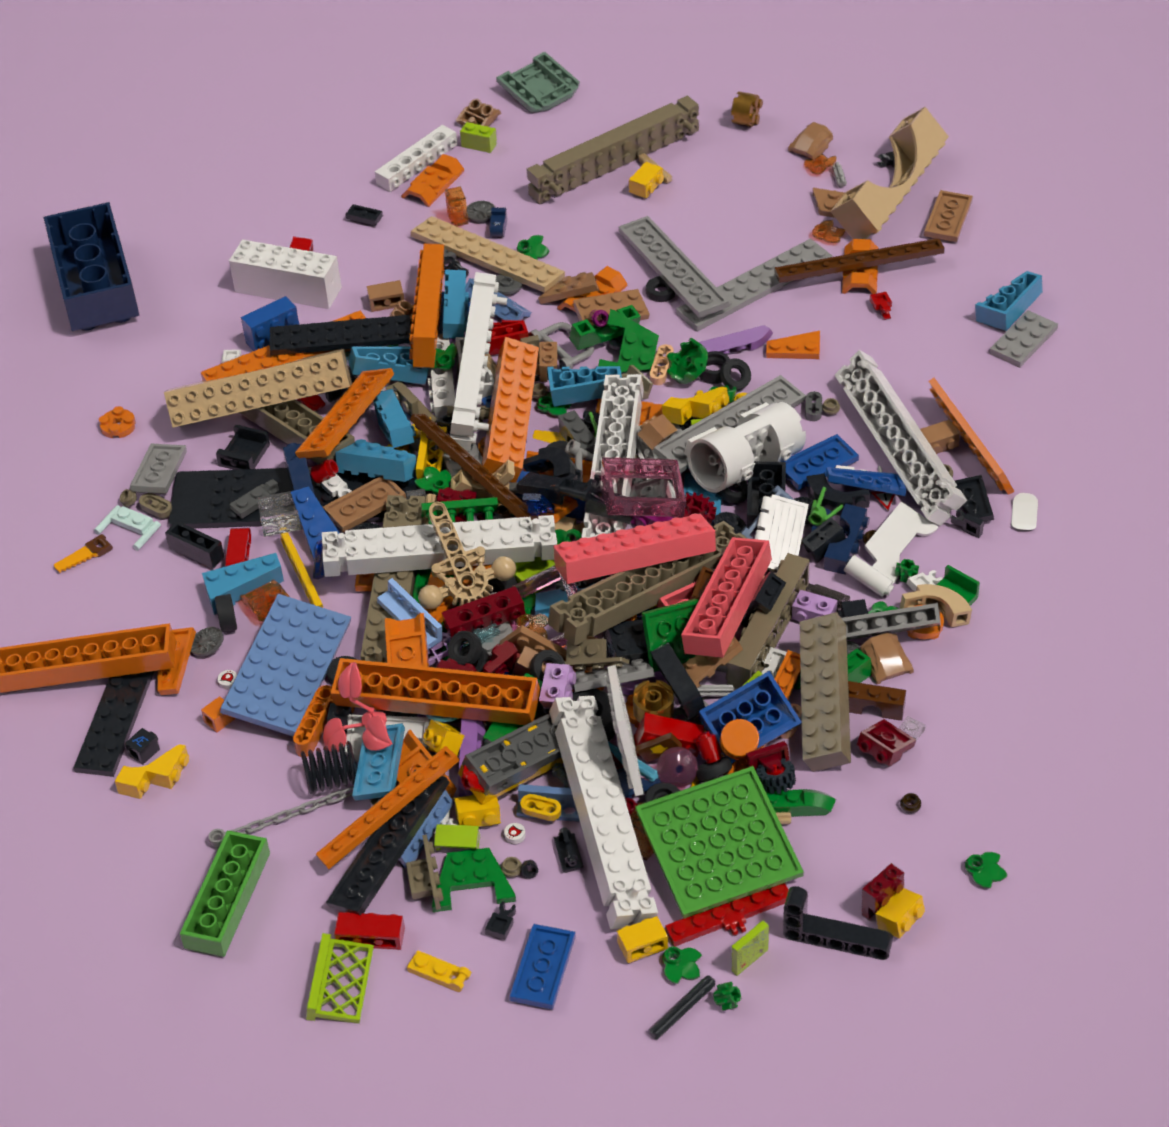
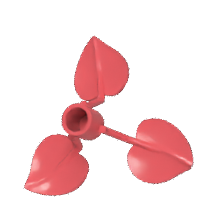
[323,662,392,753]

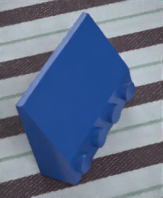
[698,671,802,764]

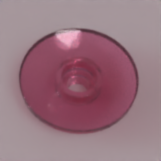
[657,747,698,789]

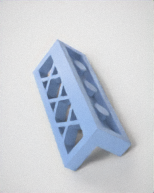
[377,578,442,649]

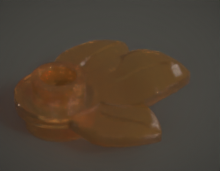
[804,154,837,175]
[812,220,846,243]
[517,614,549,639]

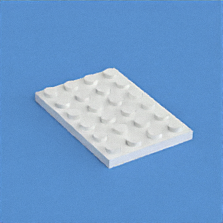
[605,665,644,796]

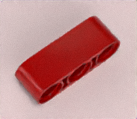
[225,528,251,566]

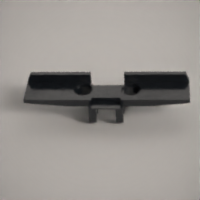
[516,469,644,524]

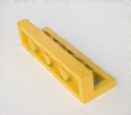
[416,417,447,479]

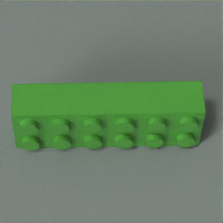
[180,830,270,957]

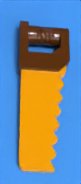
[54,534,113,573]

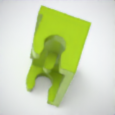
[434,824,481,850]

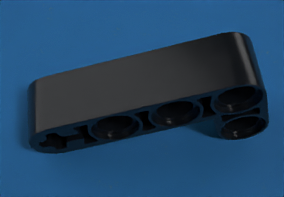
[650,642,705,720]

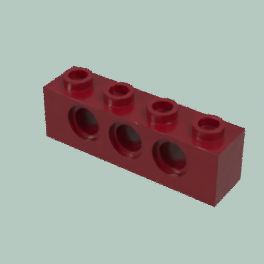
[442,586,526,639]

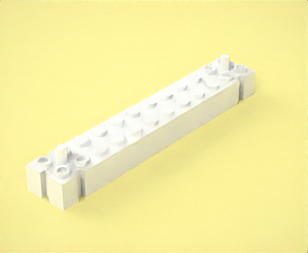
[450,272,507,451]
[835,350,967,526]
[582,374,644,538]
[322,515,557,577]
[549,696,658,929]

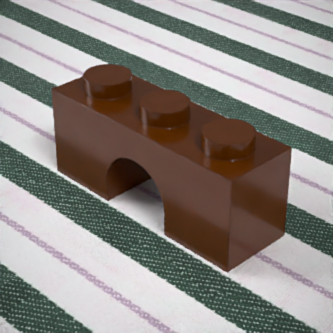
[848,681,906,721]

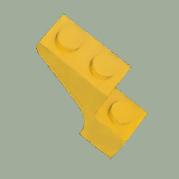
[662,387,729,425]
[115,744,189,799]

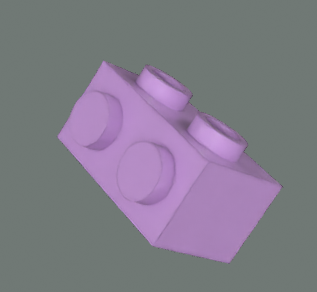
[792,590,837,622]
[539,663,576,709]

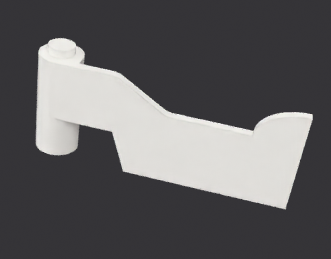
[844,502,939,597]

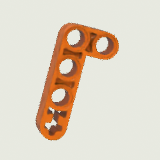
[293,685,355,757]

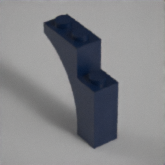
[283,443,315,495]

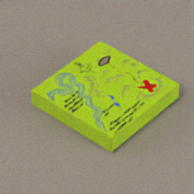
[732,921,769,976]

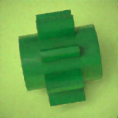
[895,559,919,583]
[713,982,741,1011]

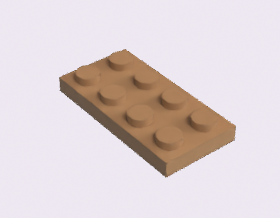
[924,190,973,242]
[573,289,650,325]
[323,475,406,532]

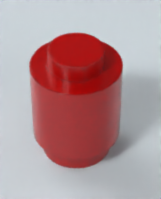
[310,459,339,484]
[695,731,722,764]

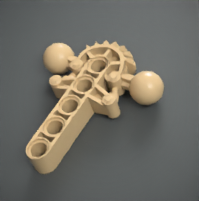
[418,502,516,609]

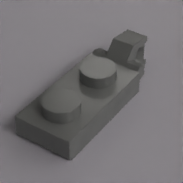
[230,479,279,519]

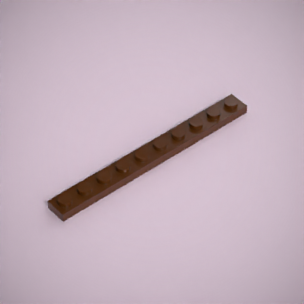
[774,238,945,283]
[410,414,538,520]

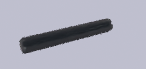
[649,975,715,1040]

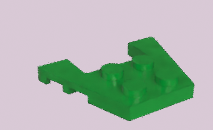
[598,309,659,373]
[432,848,516,912]

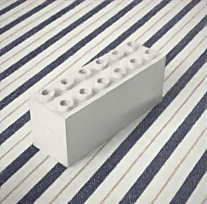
[229,239,342,309]

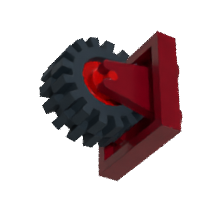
[746,741,796,794]

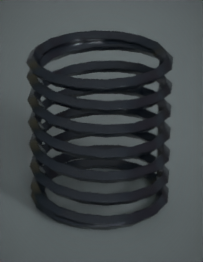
[301,741,357,795]

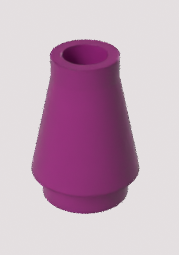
[590,309,609,327]

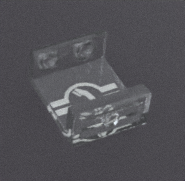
[257,491,301,537]

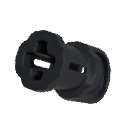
[444,256,469,278]

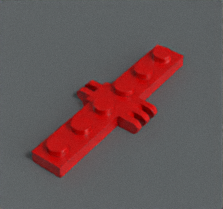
[665,883,789,947]

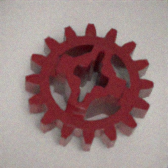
[675,492,717,525]

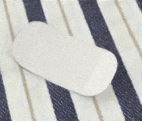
[1011,493,1038,530]

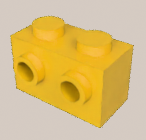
[629,162,664,198]
[423,719,465,756]
[454,795,501,827]
[875,888,925,939]
[617,916,668,963]

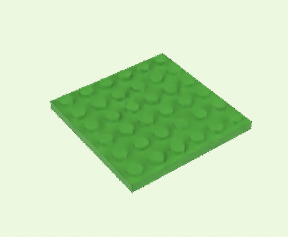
[635,766,804,919]

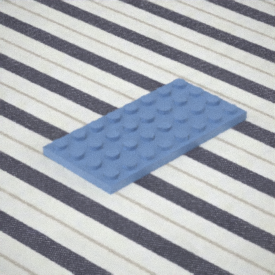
[220,594,351,736]

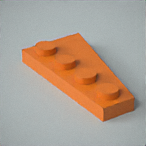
[158,627,196,695]

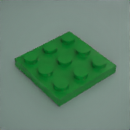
[641,599,699,672]

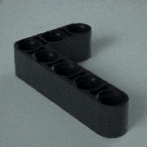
[783,886,893,960]

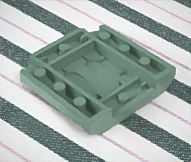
[496,52,580,112]

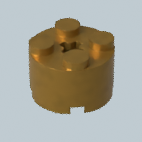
[731,91,763,127]
[633,680,674,723]

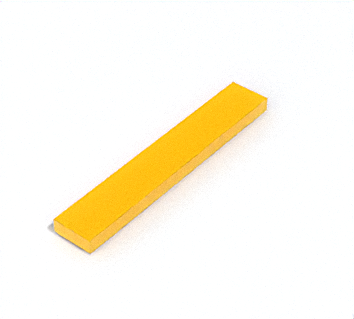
[279,528,323,608]

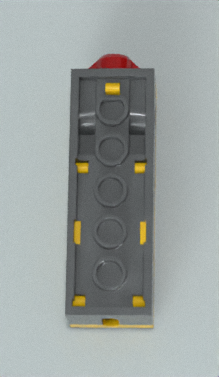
[458,713,563,805]

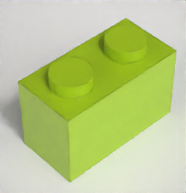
[460,122,497,153]

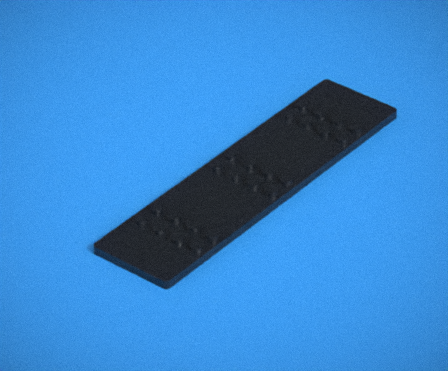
[169,463,446,529]

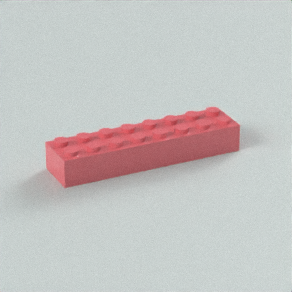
[553,514,716,584]
[681,537,772,658]

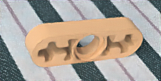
[650,344,674,385]

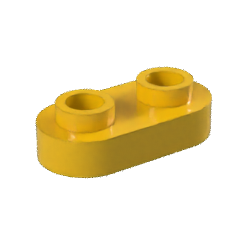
[520,794,561,821]

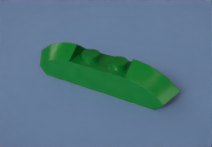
[766,789,836,817]

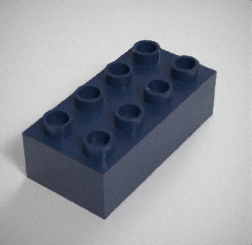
[43,202,140,331]

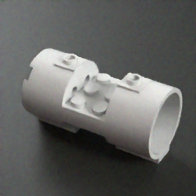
[684,402,806,493]

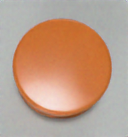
[720,719,759,760]

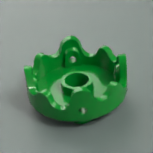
[667,338,708,384]

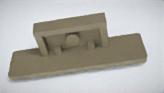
[386,381,437,423]
[549,638,629,671]
[406,834,443,910]

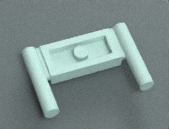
[94,505,161,551]

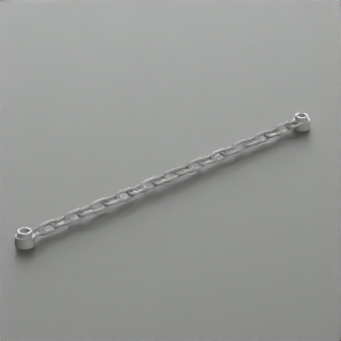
[208,720,535,848]

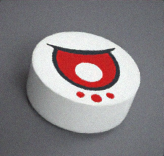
[218,670,237,689]
[504,823,526,844]

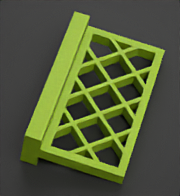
[306,933,374,1024]

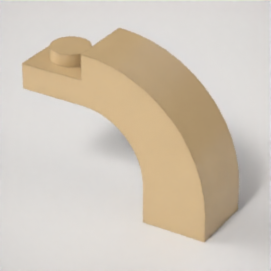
[451,459,515,499]
[900,584,972,628]

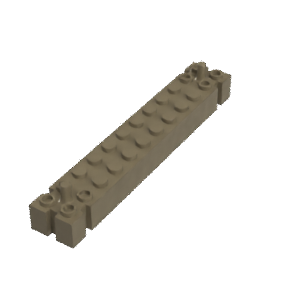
[526,95,699,204]
[360,495,426,663]
[548,521,748,646]

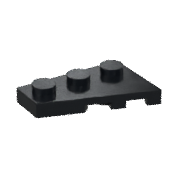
[955,475,994,522]

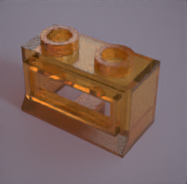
[445,186,468,227]

